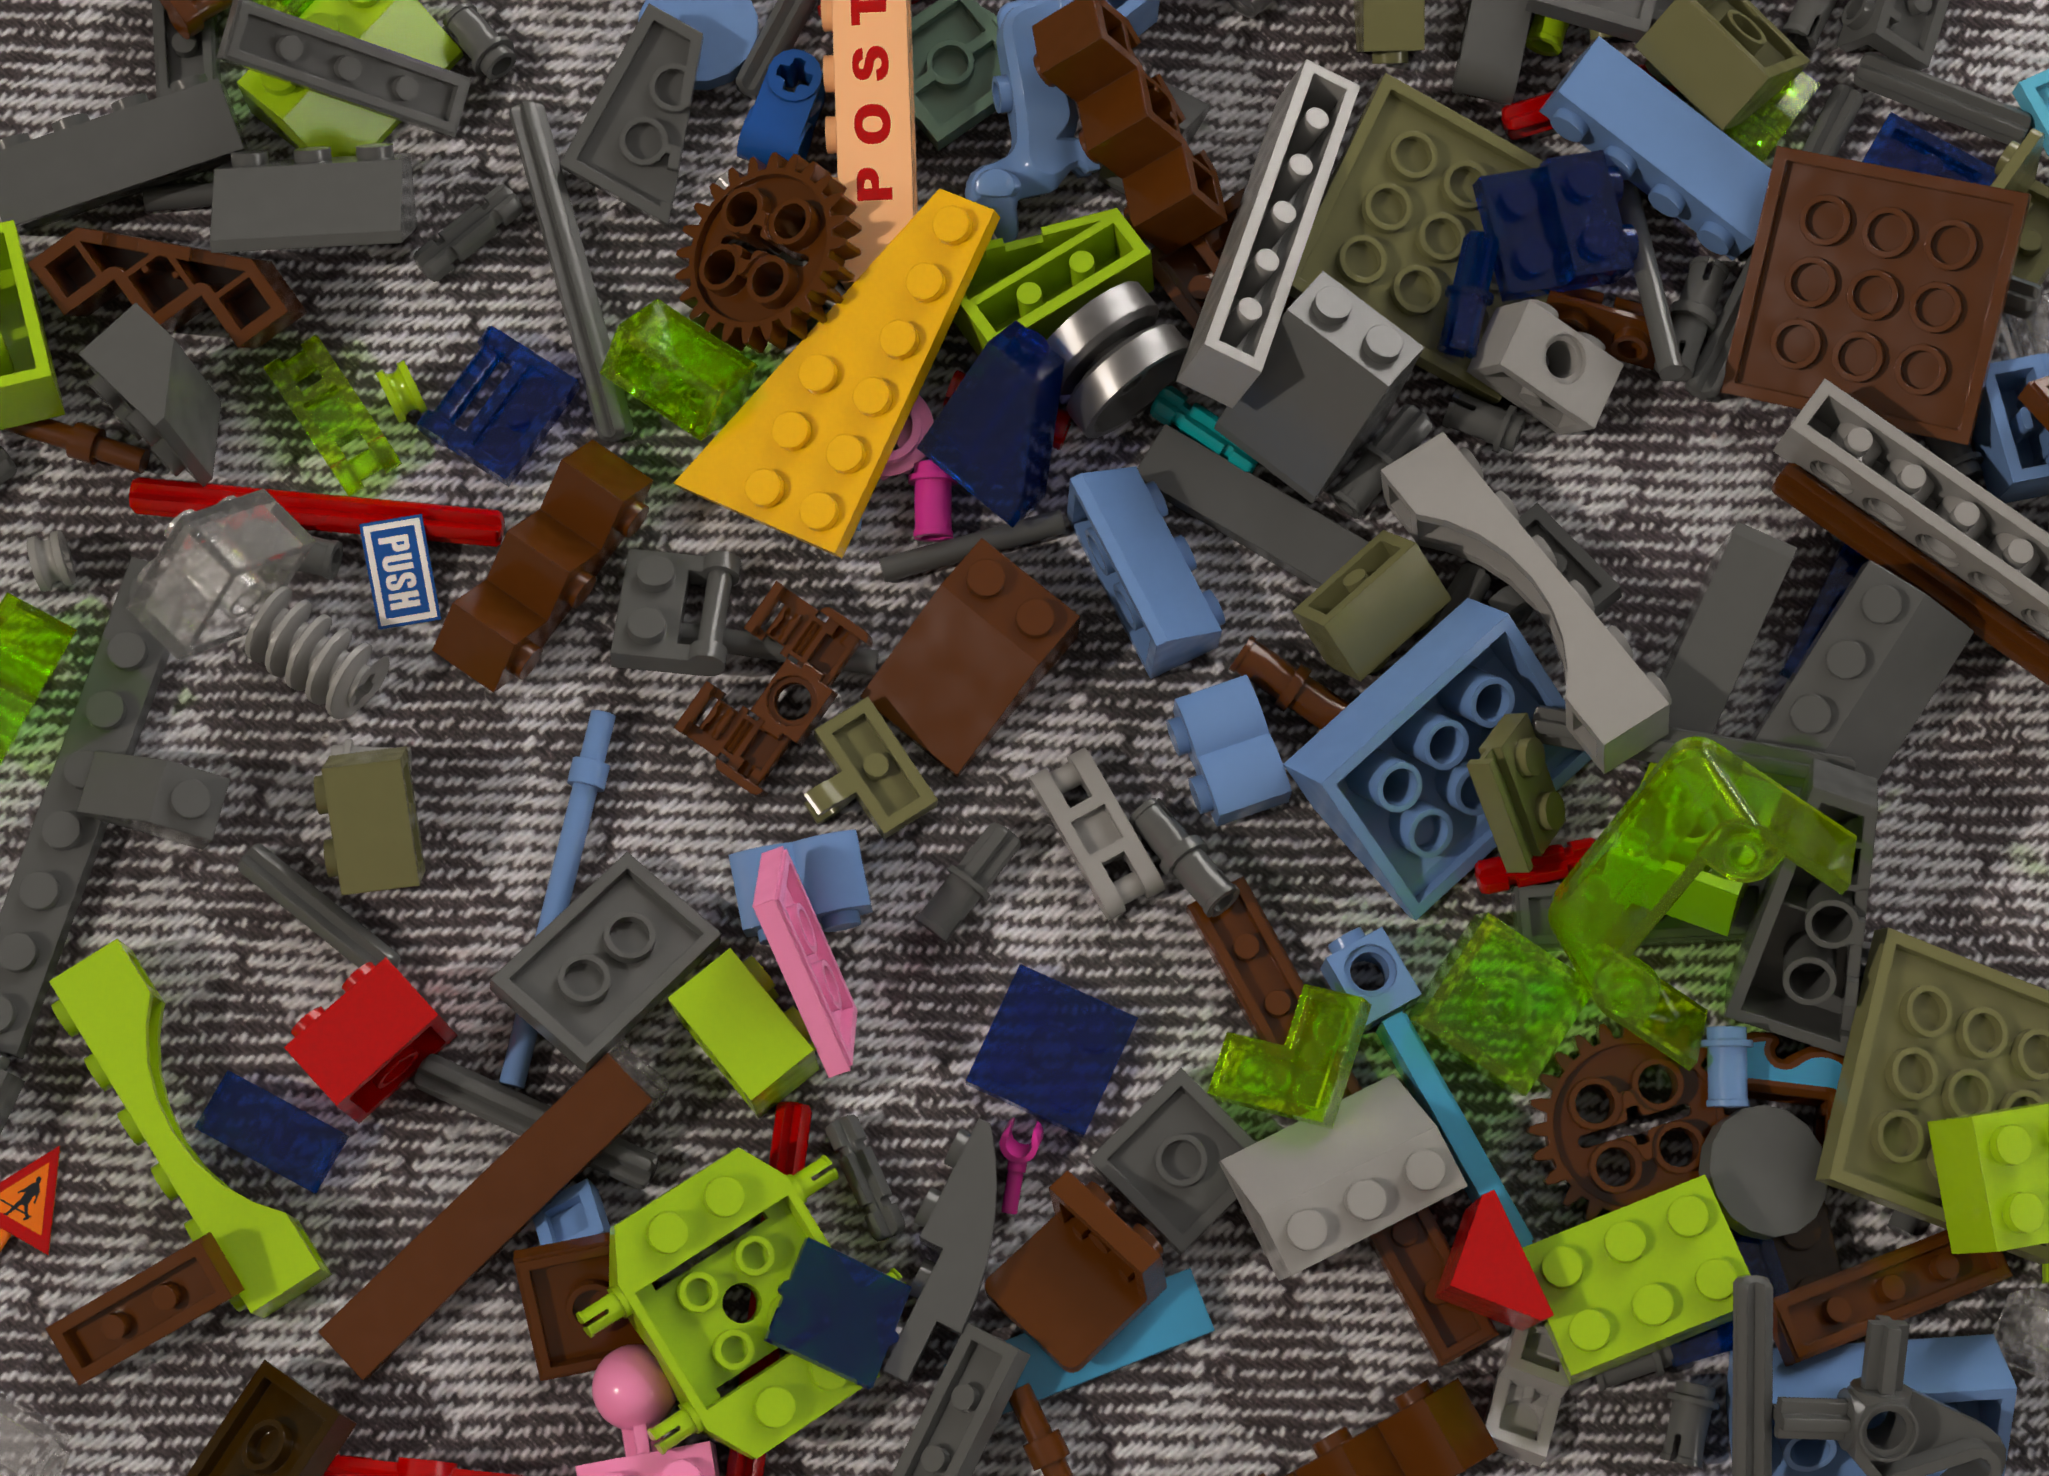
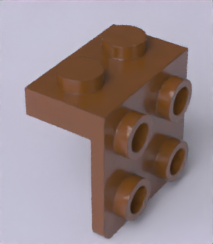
[985,1170,1167,1373]

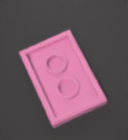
[752,846,858,1078]

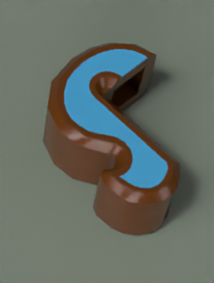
[1747,1032,1844,1149]

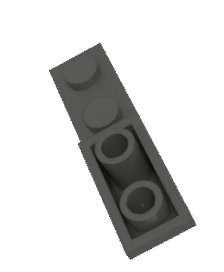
[878,1118,997,1386]

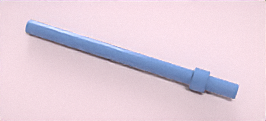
[499,710,616,1089]

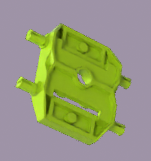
[576,1147,909,1459]

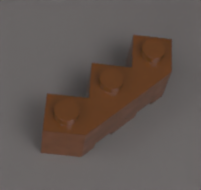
[1032,0,1228,255]
[27,227,307,348]
[432,439,654,693]
[1258,1378,1499,1476]

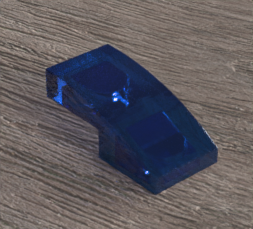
[194,1071,349,1194]

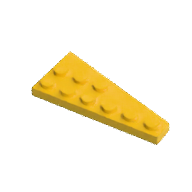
[673,188,1001,559]

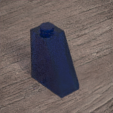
[917,320,1065,528]

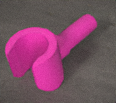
[999,1117,1044,1214]

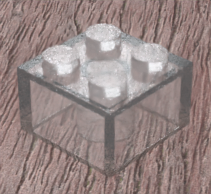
[126,489,316,661]

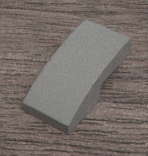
[1483,1321,1570,1467]

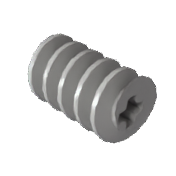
[245,586,390,720]

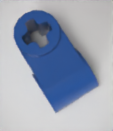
[737,49,826,165]

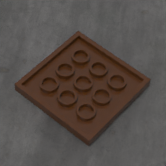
[1720,146,2032,445]

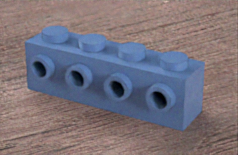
[1539,36,1771,260]

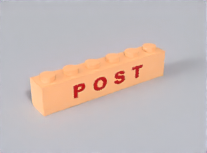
[821,0,918,291]

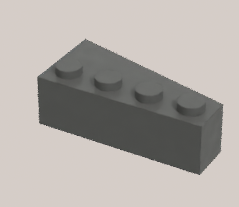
[1724,758,1878,1056]

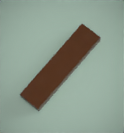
[1773,1230,2013,1367]

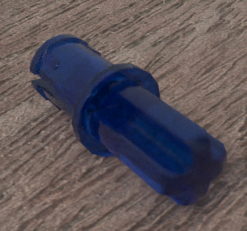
[1437,230,1500,358]

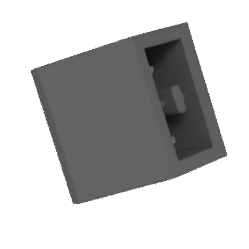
[78,303,221,487]

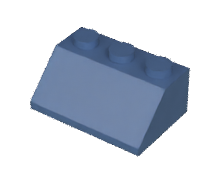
[1067,466,1225,679]

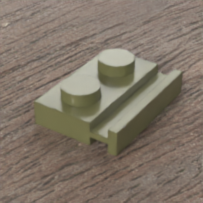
[1466,713,1566,873]

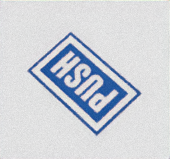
[359,514,441,630]

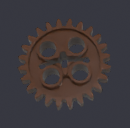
[675,152,862,354]
[1526,1019,1729,1222]

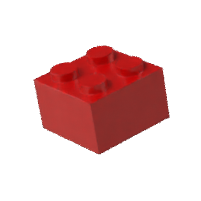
[284,957,458,1124]

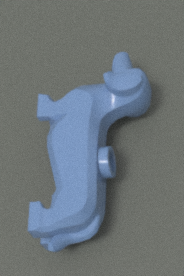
[964,0,1100,243]

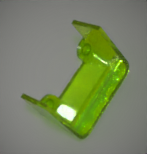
[1548,736,1857,1071]

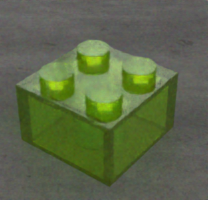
[1408,912,1598,1096]

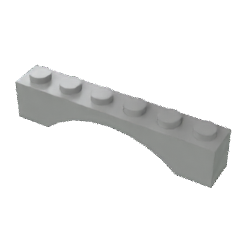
[1381,432,1672,774]

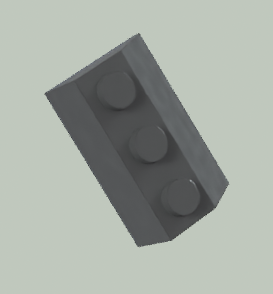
[210,143,417,253]

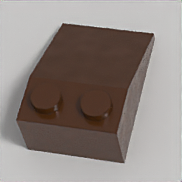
[860,538,1080,778]

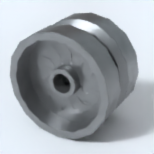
[1031,281,1189,438]

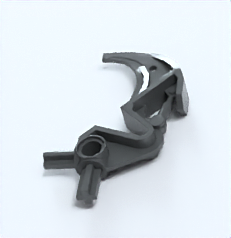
[1772,1315,2006,1476]

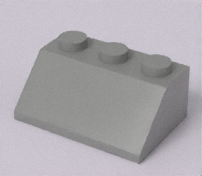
[1219,1074,1468,1281]

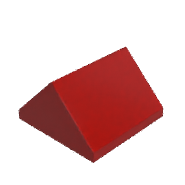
[1434,1190,1554,1331]

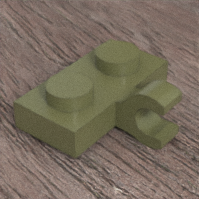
[804,696,938,840]

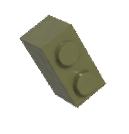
[1292,530,1452,682]
[313,746,426,896]

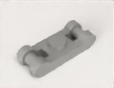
[1028,747,1165,921]

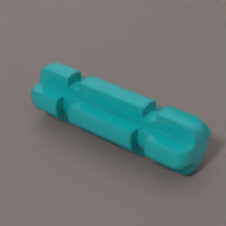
[1150,386,1259,474]

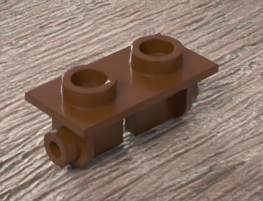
[1546,280,1655,370]

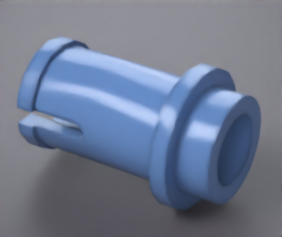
[1700,1026,1754,1108]

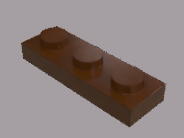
[45,1232,245,1386]

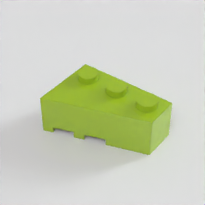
[953,208,1154,383]

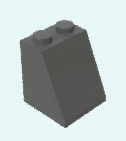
[1214,271,1424,504]

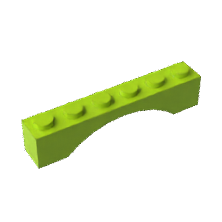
[49,939,332,1319]

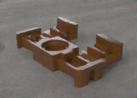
[674,581,873,797]

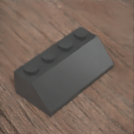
[1729,560,1974,820]

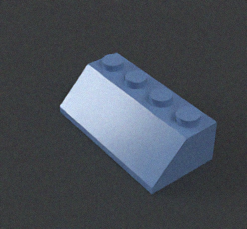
[1725,1334,2017,1476]

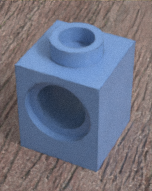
[1320,927,1422,1036]

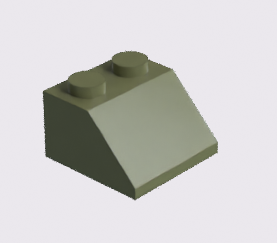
[1634,0,1811,131]

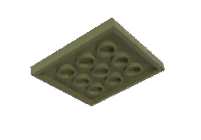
[1289,73,1598,405]
[1815,927,2049,1264]

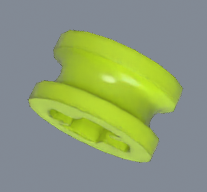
[375,360,428,423]

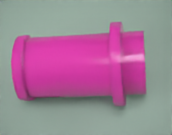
[908,460,958,542]

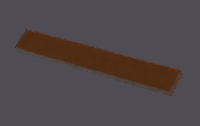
[1186,876,1499,1367]

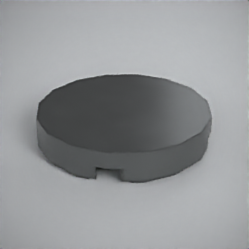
[1699,1105,1827,1240]

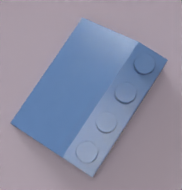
[1283,598,1591,921]

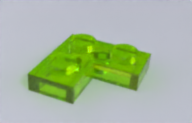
[1207,984,1372,1129]

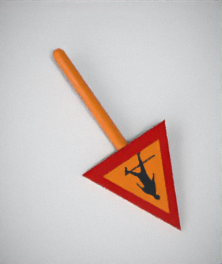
[0,1145,61,1256]

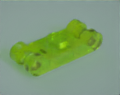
[263,335,402,496]

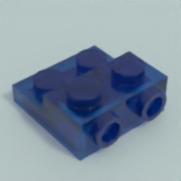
[1472,150,1639,302]

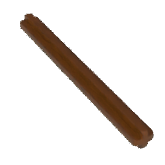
[1771,463,2049,686]

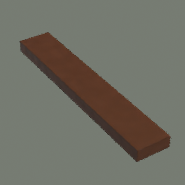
[318,1053,656,1380]

